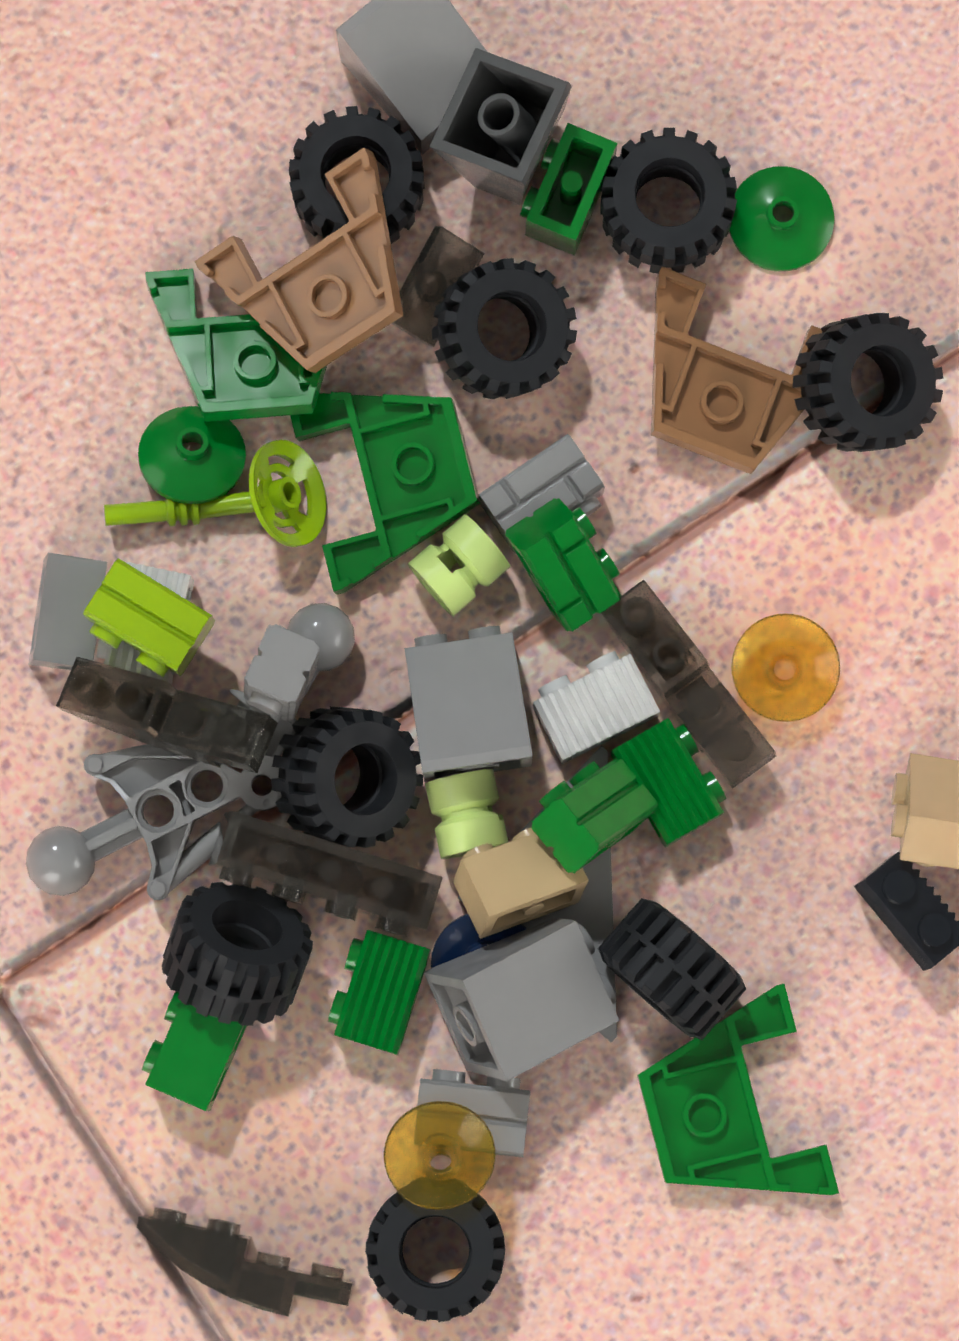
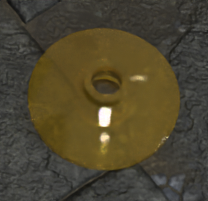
[731,613,840,722]
[384,1101,496,1210]

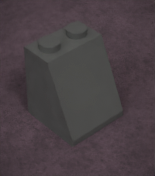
[429,48,572,205]

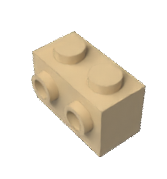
[891,753,959,869]
[453,827,589,939]

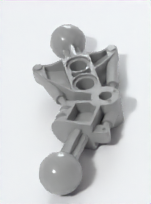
[26,603,355,900]

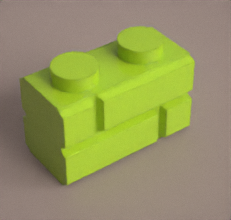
[83,558,215,678]

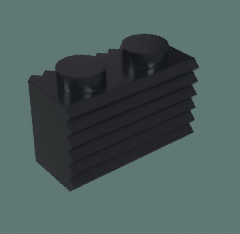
[854,852,959,971]

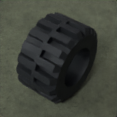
[289,106,425,244]
[600,128,737,274]
[431,258,577,399]
[793,313,944,452]
[271,706,423,848]
[162,882,313,1026]
[598,898,746,1040]
[365,1179,505,1322]

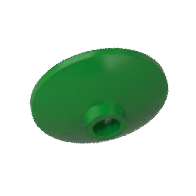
[729,166,834,272]
[138,406,246,504]

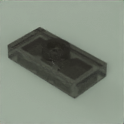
[391,226,485,347]

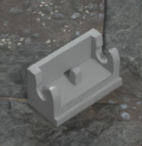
[28,553,107,671]

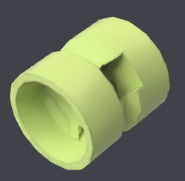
[408,514,510,617]
[425,769,509,859]

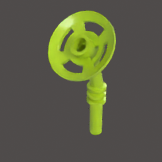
[104,440,326,547]

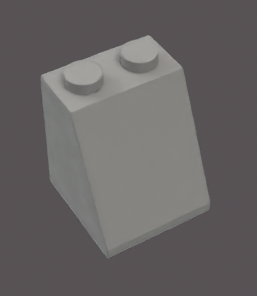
[336,0,487,155]
[404,626,533,782]
[423,917,620,1081]

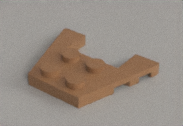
[194,148,403,373]
[651,267,822,474]

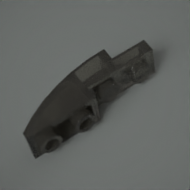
[601,580,776,789]
[56,657,278,773]
[137,1207,354,1317]

